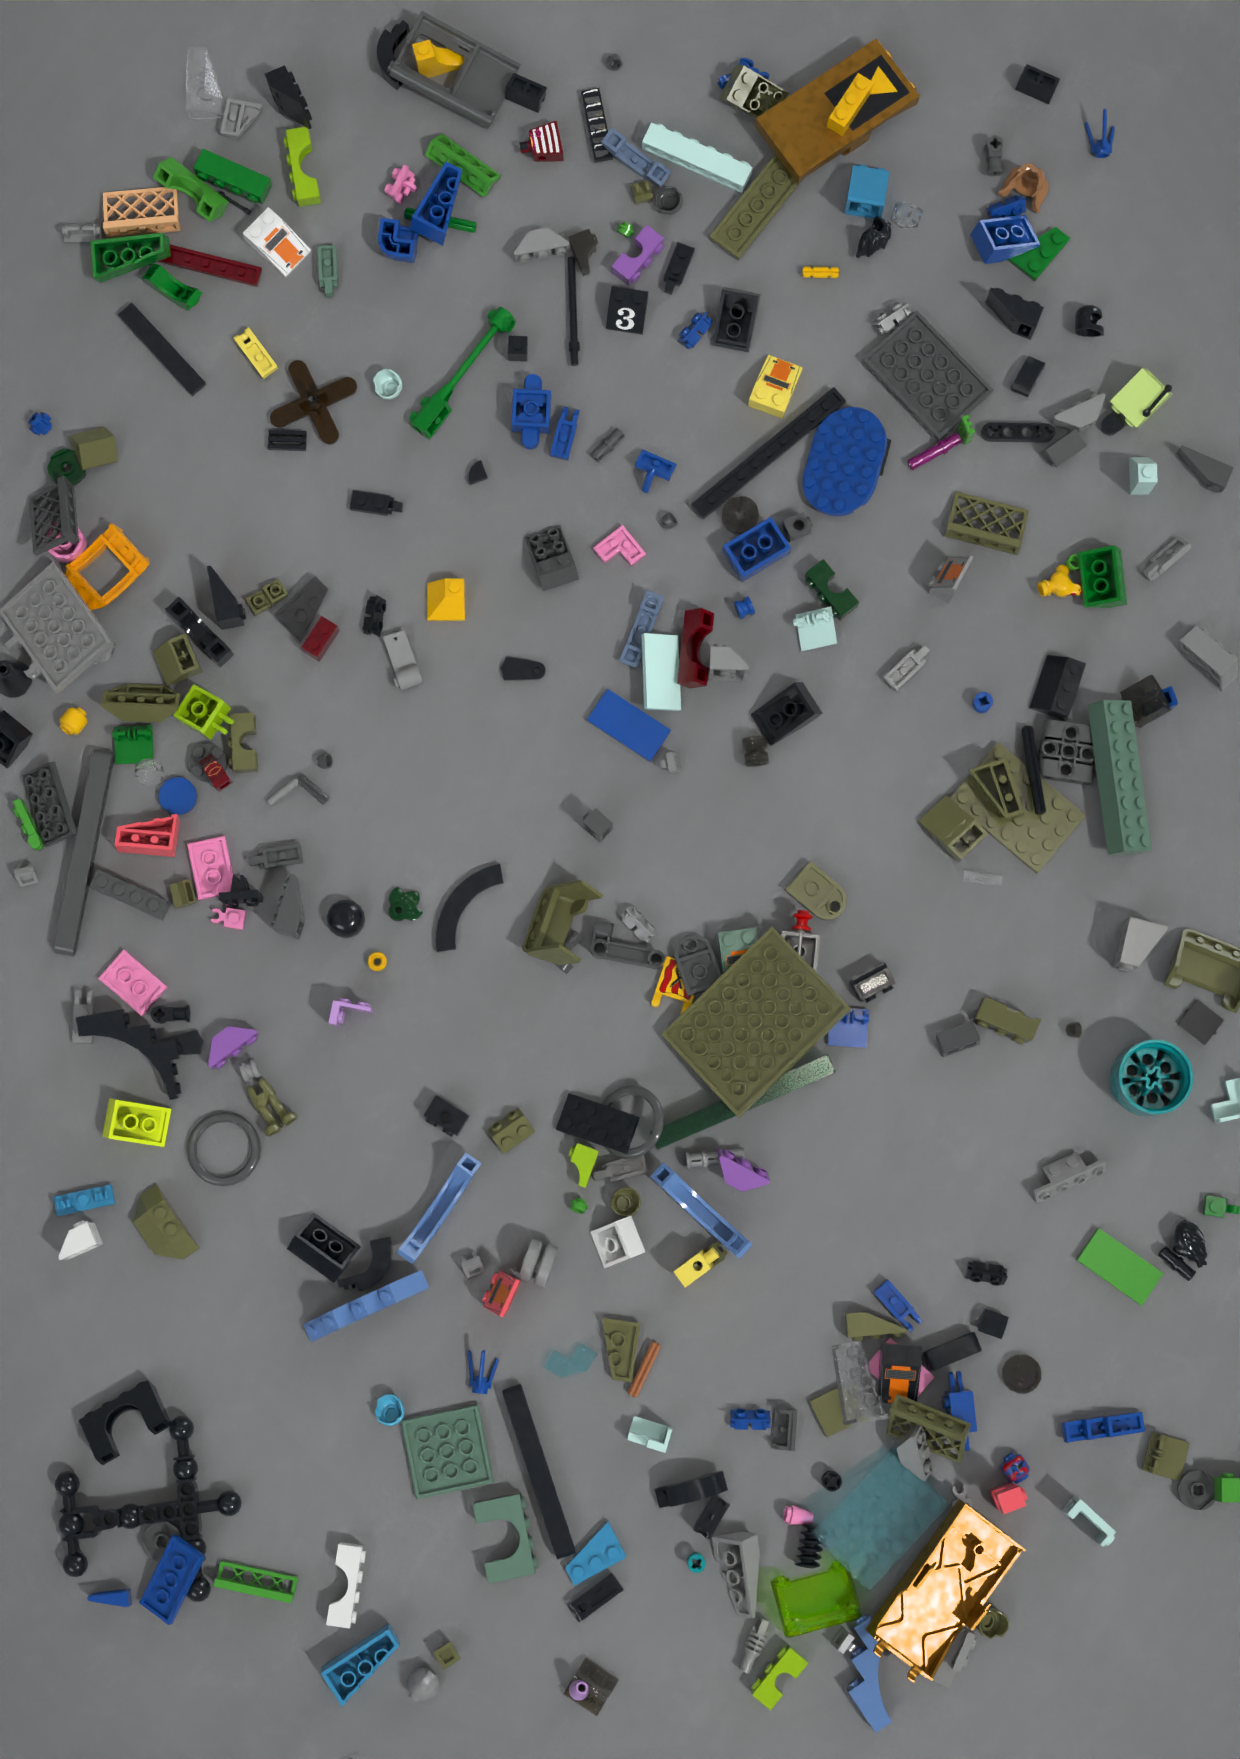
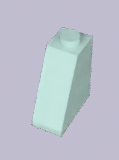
[1129,457,1158,495]

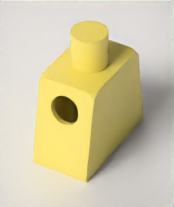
[674,1247,720,1288]

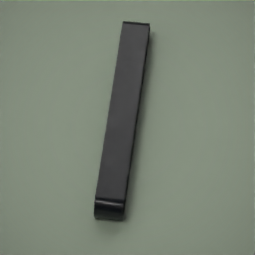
[502,1384,576,1560]

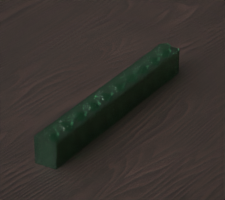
[649,1055,836,1150]

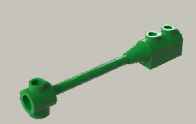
[409,307,516,440]

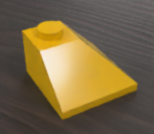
[427,578,465,621]

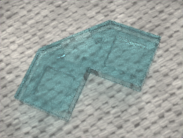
[544,1344,597,1378]

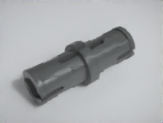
[590,428,625,462]

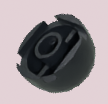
[327,900,365,938]

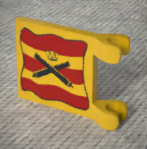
[651,956,694,1014]

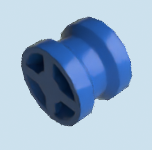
[734,596,755,619]
[972,692,993,713]

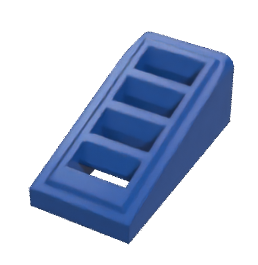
[88,1589,132,1607]

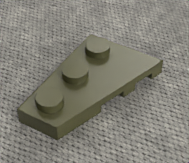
[602,1318,640,1382]

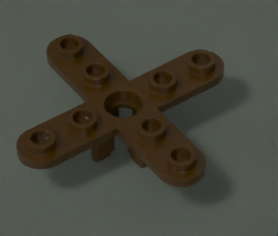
[270,360,357,445]

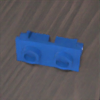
[986,195,1026,219]
[677,312,713,349]
[730,1409,771,1430]

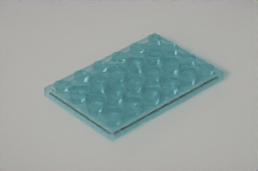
[812,1447,949,1591]

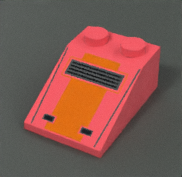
[482,1270,522,1317]

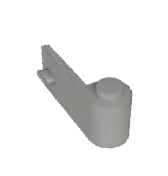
[383,630,423,690]

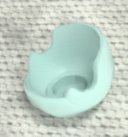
[373,369,402,400]

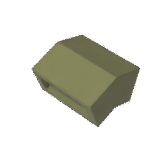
[169,880,197,909]

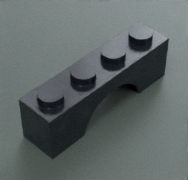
[165,597,234,667]

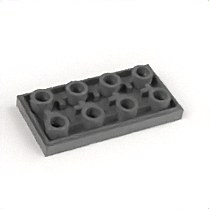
[22,762,77,847]

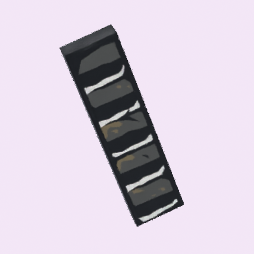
[581,88,613,163]

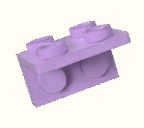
[328,998,374,1027]

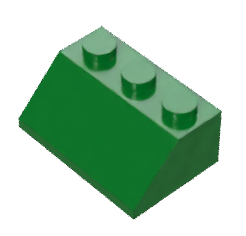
[1078,545,1127,608]

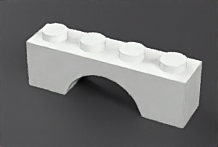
[326,1542,366,1629]

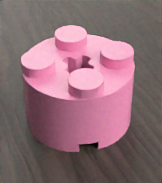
[45,523,87,564]

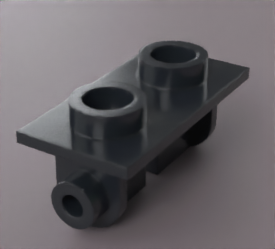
[362,595,386,637]
[965,1261,1008,1286]

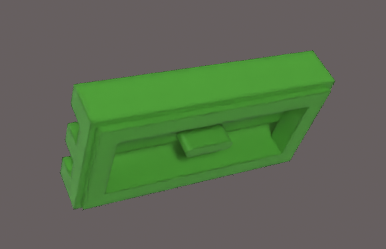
[957,414,975,445]

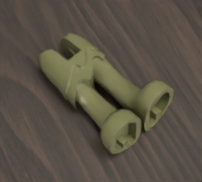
[247,1078,298,1137]

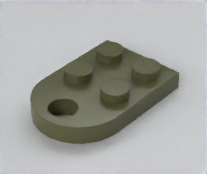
[786,861,847,920]

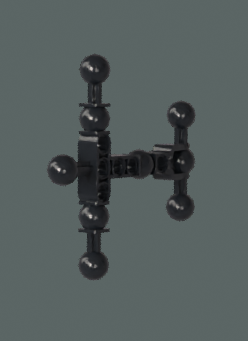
[55,1416,242,1602]

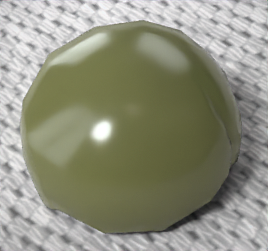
[610,1187,641,1217]
[977,1608,1009,1639]

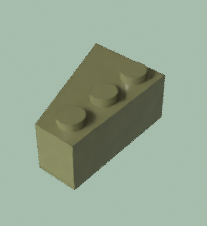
[973,997,1041,1045]

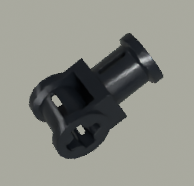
[151,1005,191,1024]

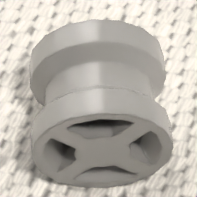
[239,1059,260,1082]

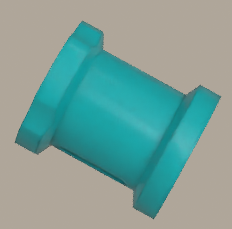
[688,1553,706,1573]

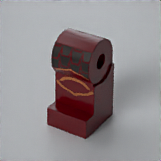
[199,753,233,792]

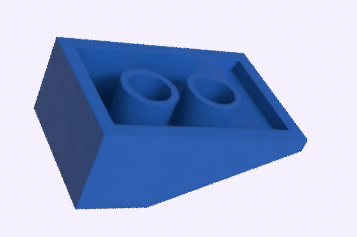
[970,215,1040,264]

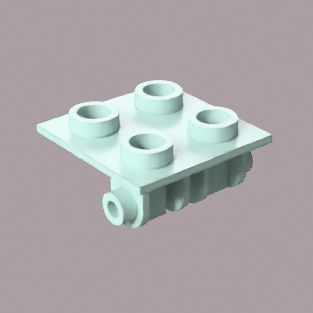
[793,606,837,652]

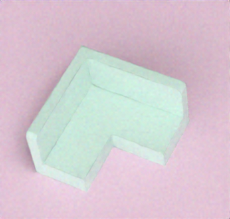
[1210,1078,1240,1123]
[627,1416,672,1453]

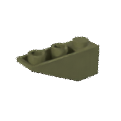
[845,1312,907,1341]

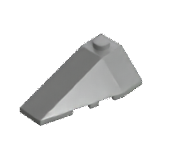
[712,1531,760,1619]

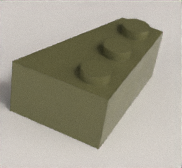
[969,758,1024,821]

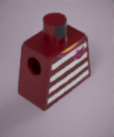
[519,121,564,162]

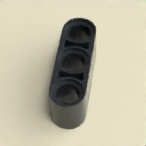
[922,1332,982,1371]

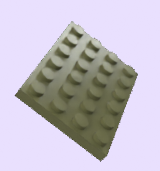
[950,742,1086,874]

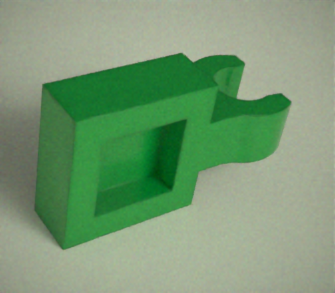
[1203,1195,1240,1218]

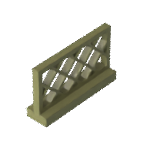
[945,492,1029,555]
[886,1394,971,1463]

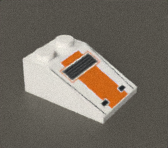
[243,207,311,277]

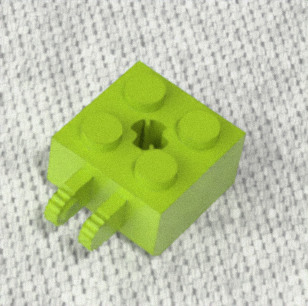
[173,684,234,740]

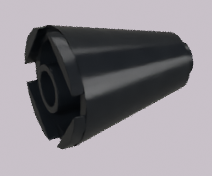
[0,660,32,698]

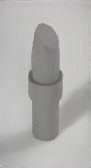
[267,779,298,806]

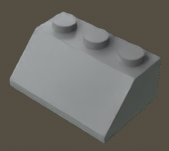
[708,644,749,682]

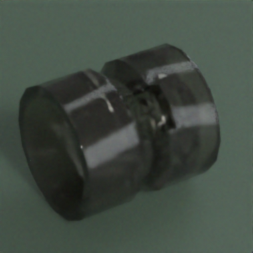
[742,736,769,767]

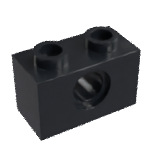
[424,1096,470,1137]

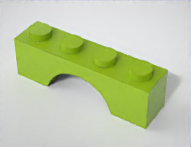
[284,127,321,207]

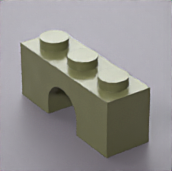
[227,712,258,773]

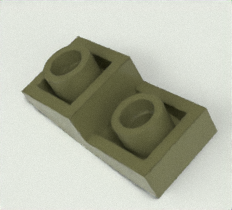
[245,579,288,616]

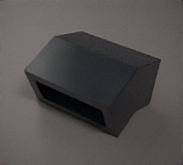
[978,1309,1009,1339]

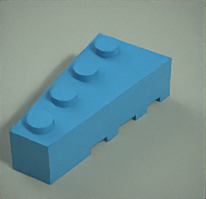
[320,1623,400,1707]

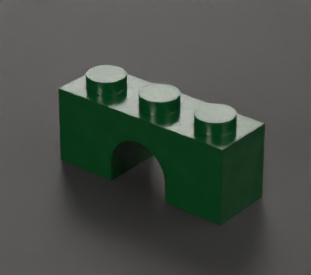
[805,559,859,620]

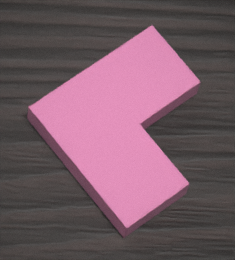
[593,525,646,566]

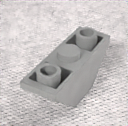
[514,228,570,263]
[1051,393,1106,433]
[897,1424,934,1481]

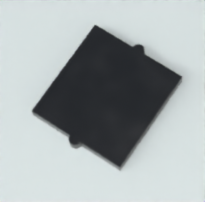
[1178,999,1224,1045]

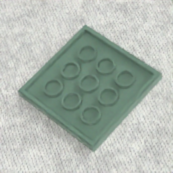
[401,1404,494,1500]

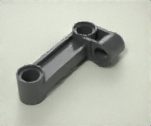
[591,920,665,970]

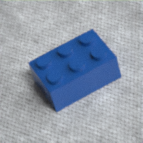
[722,517,791,582]

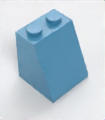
[844,164,890,219]

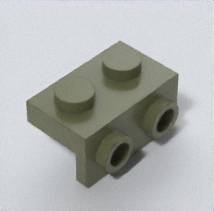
[487,1108,535,1154]

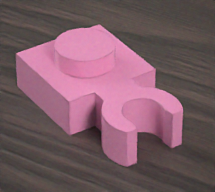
[211,908,246,930]

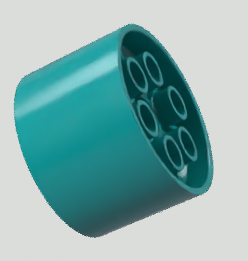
[1110,1040,1193,1116]

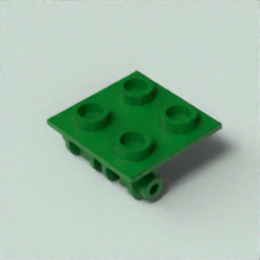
[112,725,154,765]

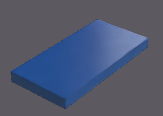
[587,689,671,762]
[139,1534,206,1625]

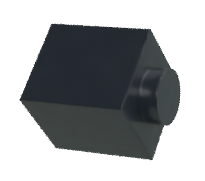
[508,335,528,362]

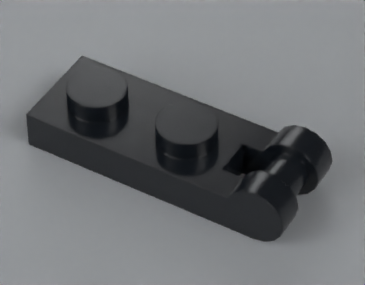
[567,1573,624,1622]

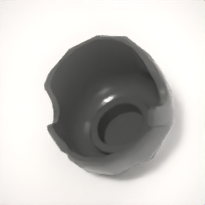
[655,186,683,215]

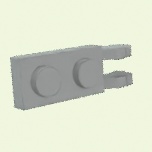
[72,989,95,1044]

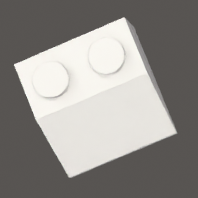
[590,1216,645,1268]
[58,1220,103,1260]

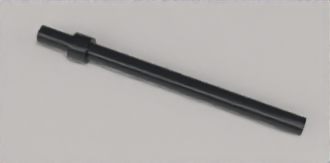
[568,256,580,366]

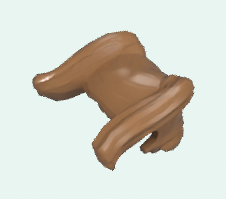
[998,163,1049,213]

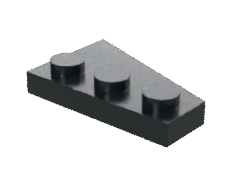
[274,576,329,642]

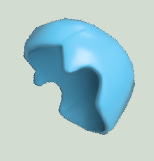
[375,1394,405,1426]

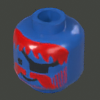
[1000,1453,1030,1484]

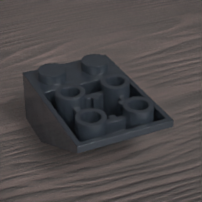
[265,65,312,129]
[985,288,1044,340]

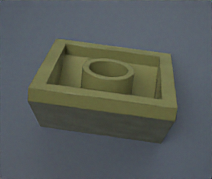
[69,427,118,471]

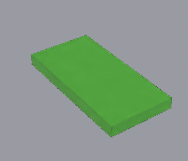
[1076,1228,1164,1306]

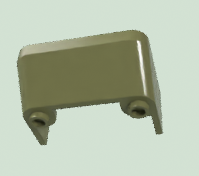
[522,880,603,965]

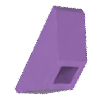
[208,1026,260,1070]
[717,1148,770,1192]

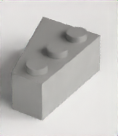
[1180,626,1238,691]

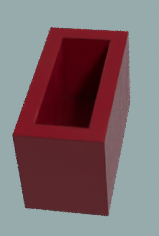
[301,616,340,662]

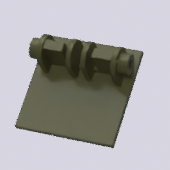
[1142,1432,1190,1481]

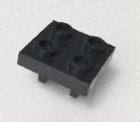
[219,875,263,908]

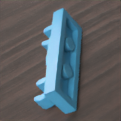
[53,1185,116,1216]

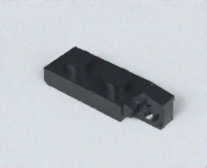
[664,242,695,295]
[350,490,403,516]

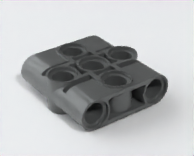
[1038,720,1095,785]

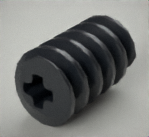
[794,1524,826,1569]

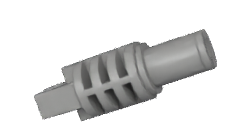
[738,1617,769,1674]

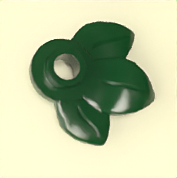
[388,887,423,921]

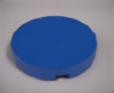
[159,777,198,815]

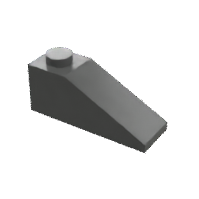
[1177,445,1234,492]

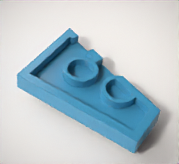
[565,1521,627,1586]

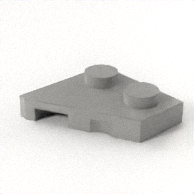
[220,98,263,139]

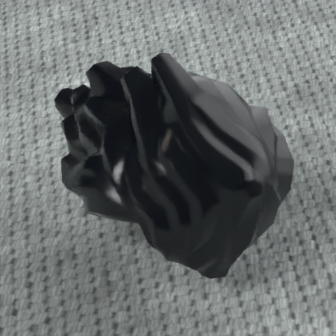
[856,216,891,258]
[1173,1220,1207,1268]

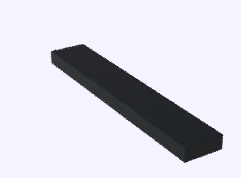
[118,303,206,397]

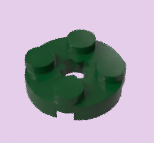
[47,449,86,486]

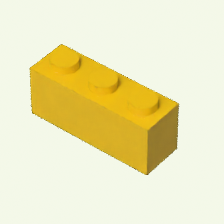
[827,73,874,136]

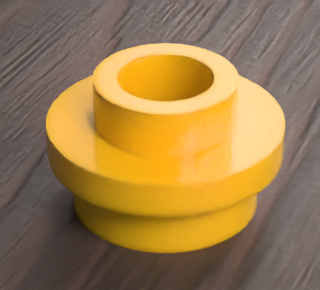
[368,952,387,971]

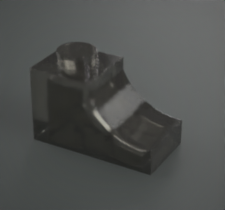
[568,229,598,276]

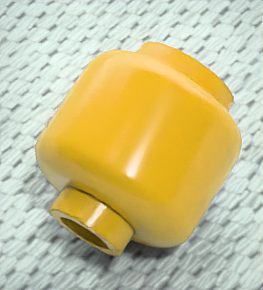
[59,707,88,736]

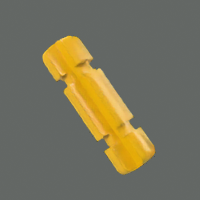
[802,266,839,278]

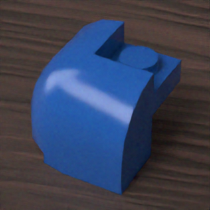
[378,218,419,263]

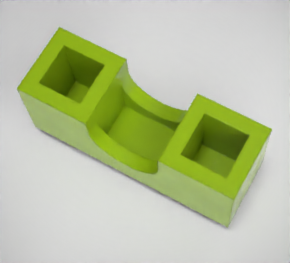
[751,1645,808,1711]

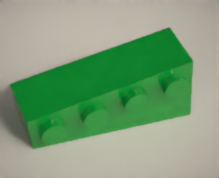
[90,233,171,283]

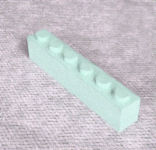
[642,122,753,193]

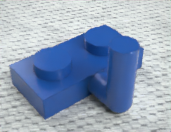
[635,449,677,493]

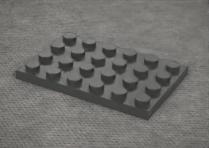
[862,311,994,441]

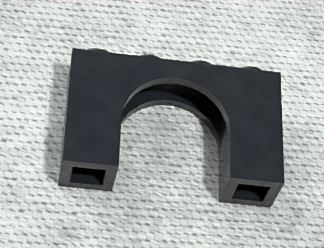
[79,1380,172,1465]

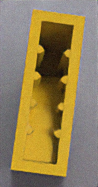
[412,40,464,78]

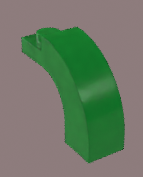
[142,263,202,311]

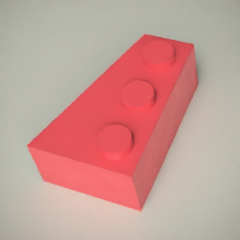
[115,814,180,857]

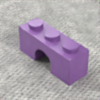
[611,225,664,286]

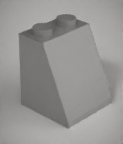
[1113,917,1168,972]

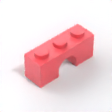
[989,1482,1028,1514]

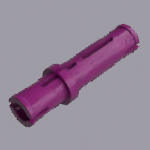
[907,433,962,471]

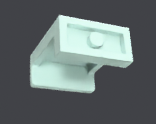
[1061,1496,1116,1547]

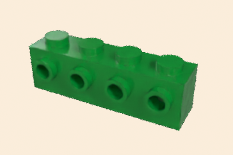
[193,149,272,204]

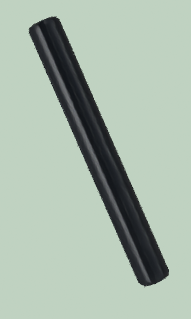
[1021,726,1046,815]

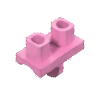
[384,165,417,204]

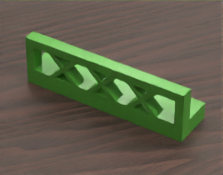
[425,134,501,197]
[213,1560,298,1603]

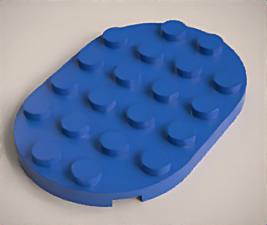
[803,407,887,516]

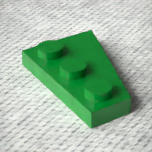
[1007,227,1070,282]

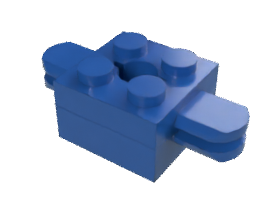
[511,374,551,450]
[942,1371,977,1451]

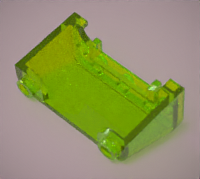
[770,1560,861,1638]

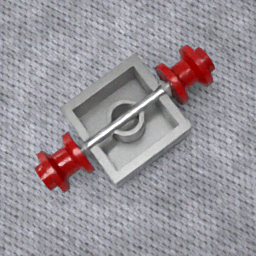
[780,910,820,972]

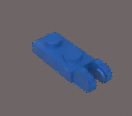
[550,406,580,460]
[873,1279,923,1332]

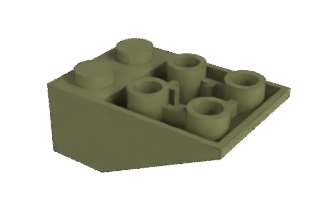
[719,64,789,118]
[918,796,989,863]

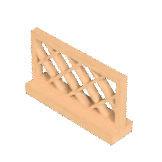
[103,187,181,238]

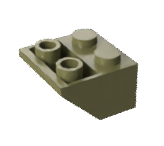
[153,633,203,687]

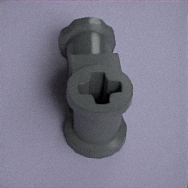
[984,135,1004,176]

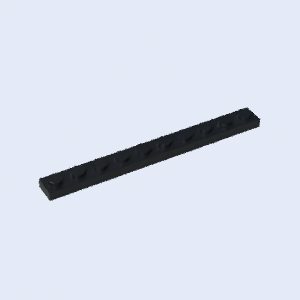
[691,387,846,520]

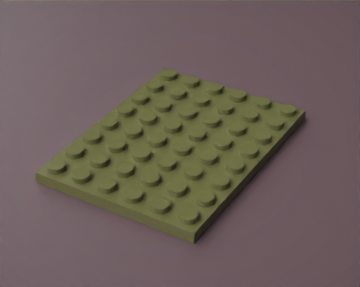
[661,927,852,1118]

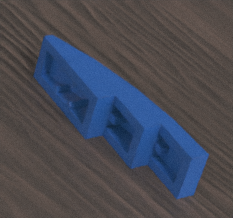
[1061,1412,1145,1443]

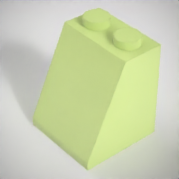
[1110,368,1173,428]

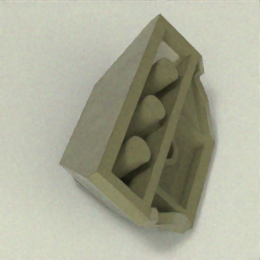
[101,684,181,723]
[133,1184,199,1259]

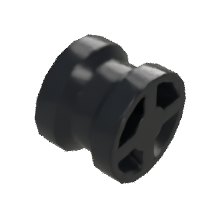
[821,1470,842,1492]

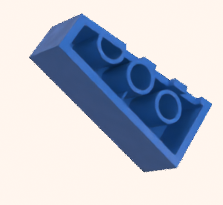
[410,162,462,246]

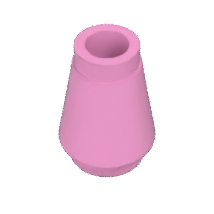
[783,1505,814,1525]

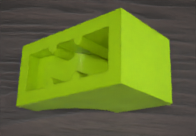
[568,1143,599,1188]

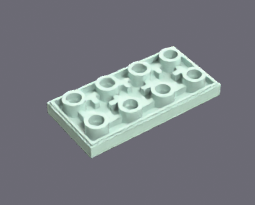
[641,633,681,711]

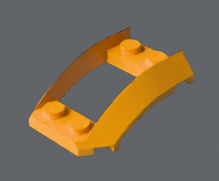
[65,523,150,610]

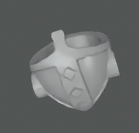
[408,1667,439,1702]

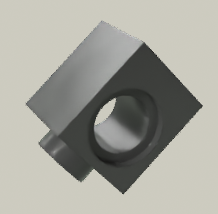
[782,512,813,543]

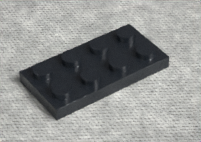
[556,1093,640,1154]

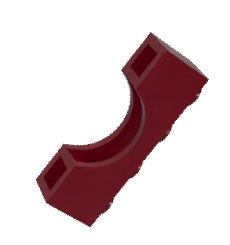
[677,608,714,688]

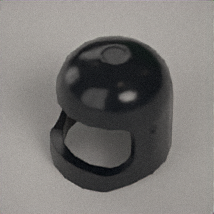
[1075,305,1104,337]

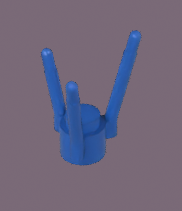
[1085,109,1115,158]
[468,1350,499,1394]

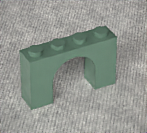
[473,1493,538,1584]

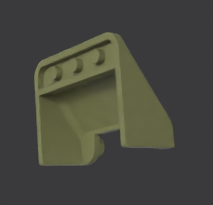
[1164,929,1240,1013]

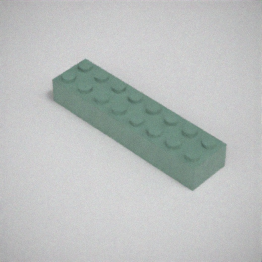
[1088,700,1152,855]

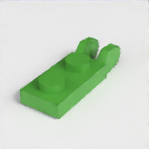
[13,799,43,851]

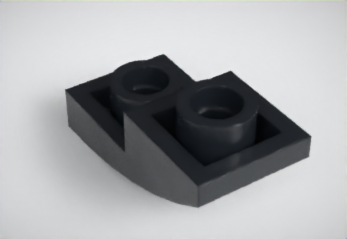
[1011,356,1045,397]

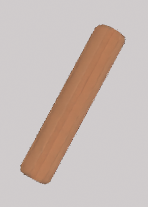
[628,1341,661,1397]

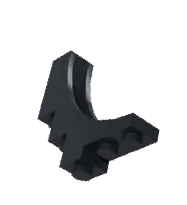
[76,1009,183,1100]

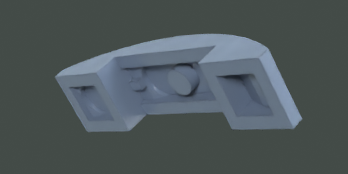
[601,127,672,187]
[619,590,664,668]

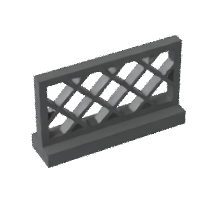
[29,476,79,556]

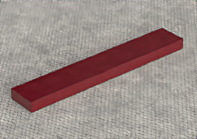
[158,245,262,287]

